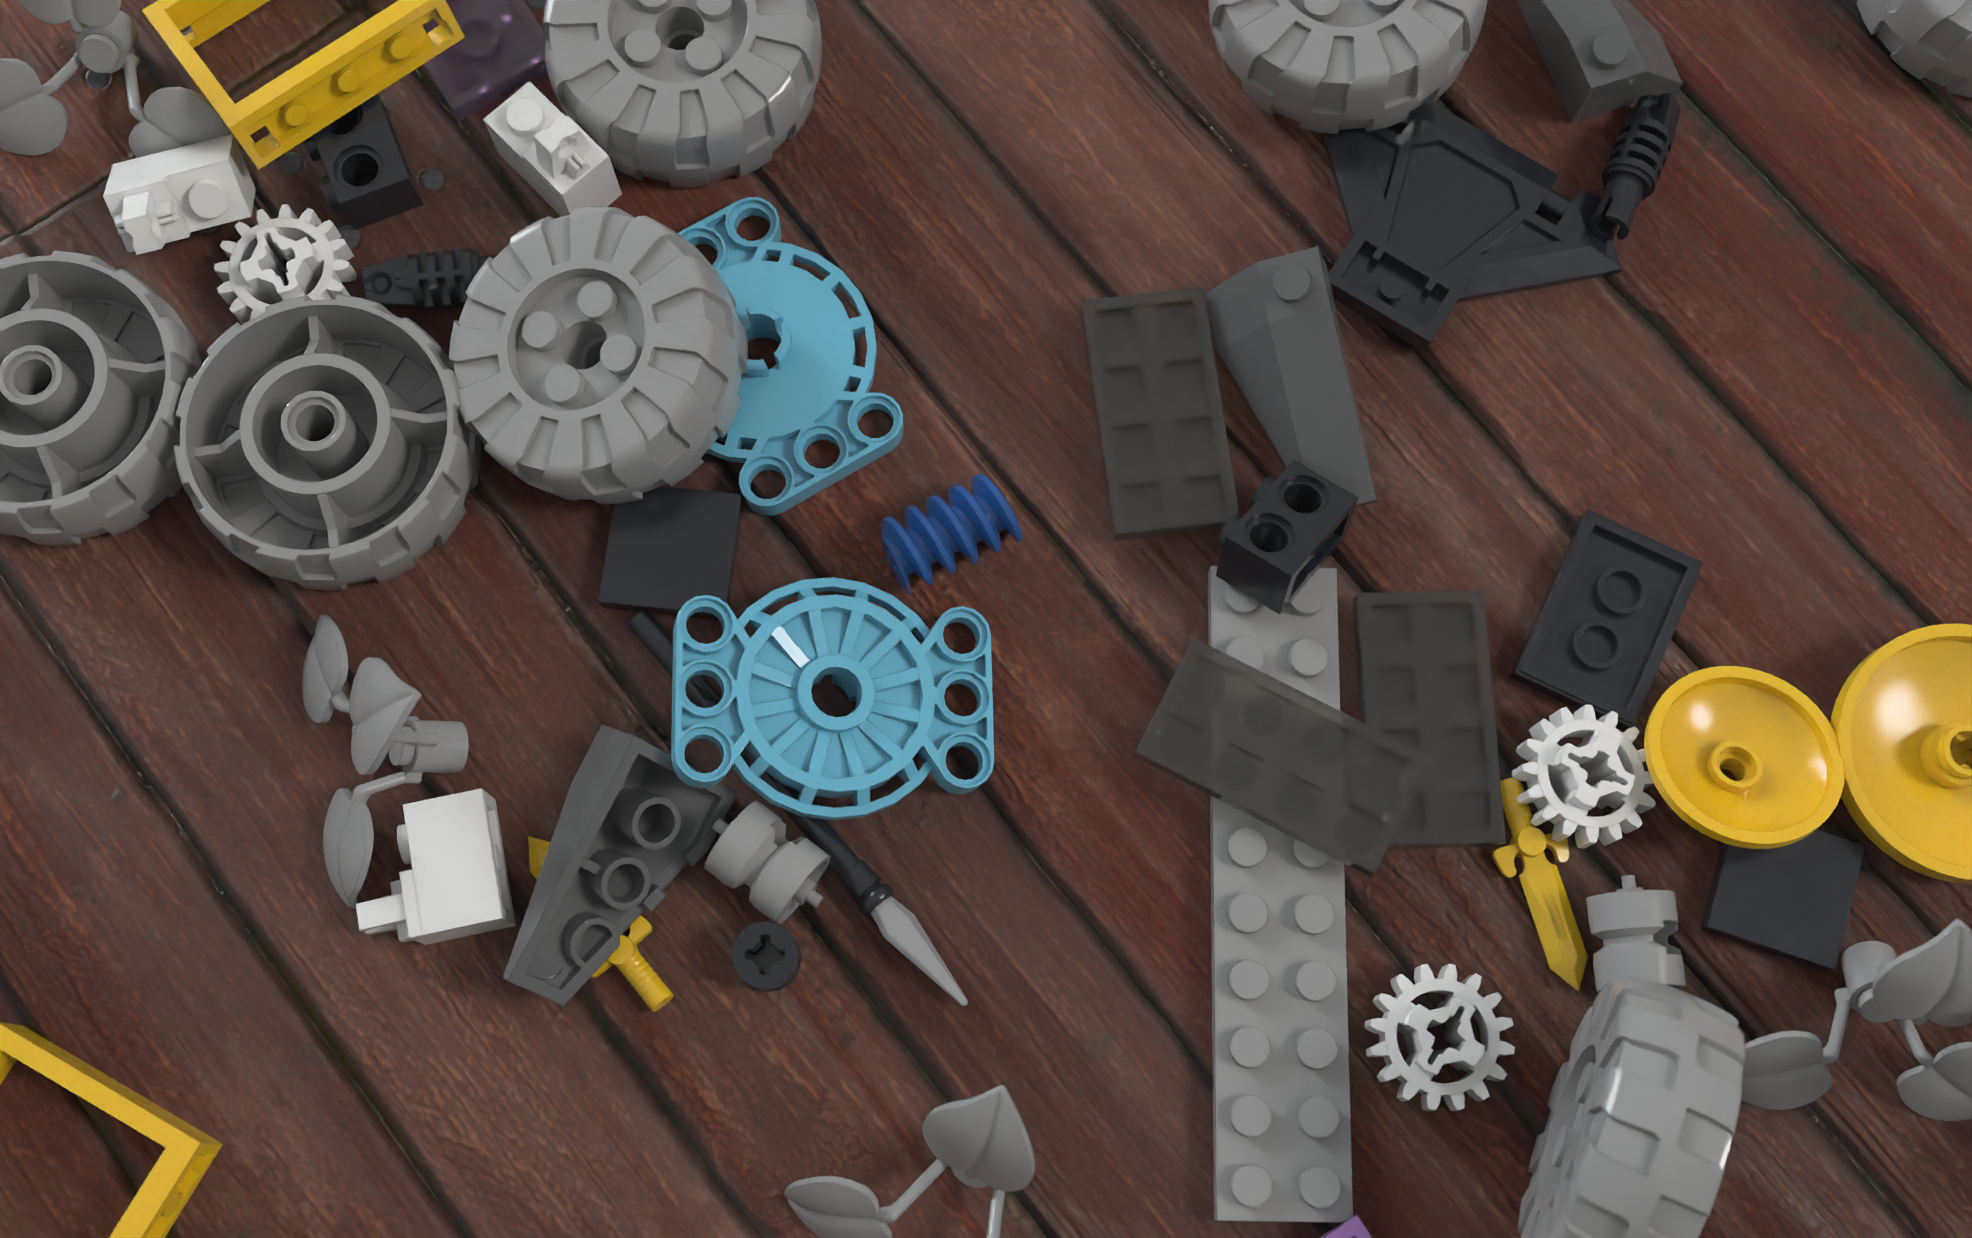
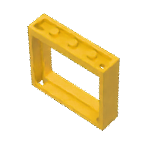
[142,0,465,170]
[0,1022,223,1238]

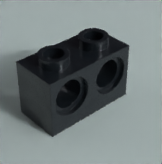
[303,93,424,230]
[1216,460,1358,615]

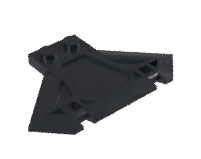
[1321,103,1622,353]

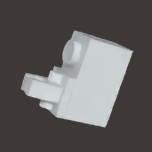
[483,81,622,217]
[103,134,256,255]
[356,788,516,945]

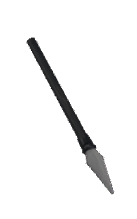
[628,610,968,1006]

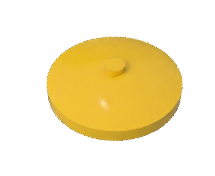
[1830,624,1972,884]

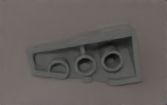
[1516,0,1683,123]
[1206,246,1377,507]
[503,725,738,1005]

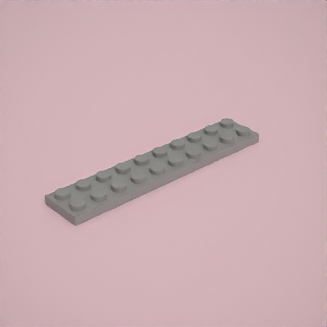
[1208,566,1353,1223]

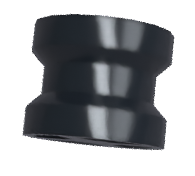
[731,921,802,993]

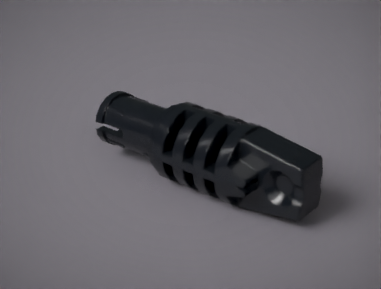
[1590,93,1681,241]
[363,248,498,309]

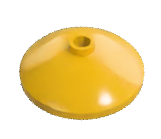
[1644,666,1845,849]

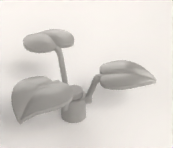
[0,0,247,161]
[302,615,469,909]
[1741,919,1972,1121]
[784,1085,1035,1238]

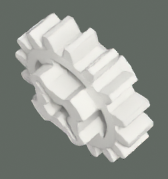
[214,204,357,324]
[1512,704,1656,849]
[1364,964,1515,1111]

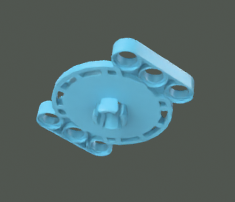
[677,197,904,516]
[671,577,994,821]

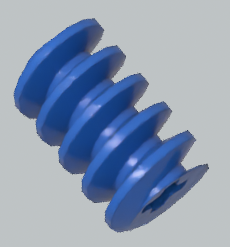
[881,473,1023,595]

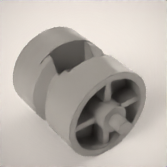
[704,801,831,924]
[1586,875,1686,992]

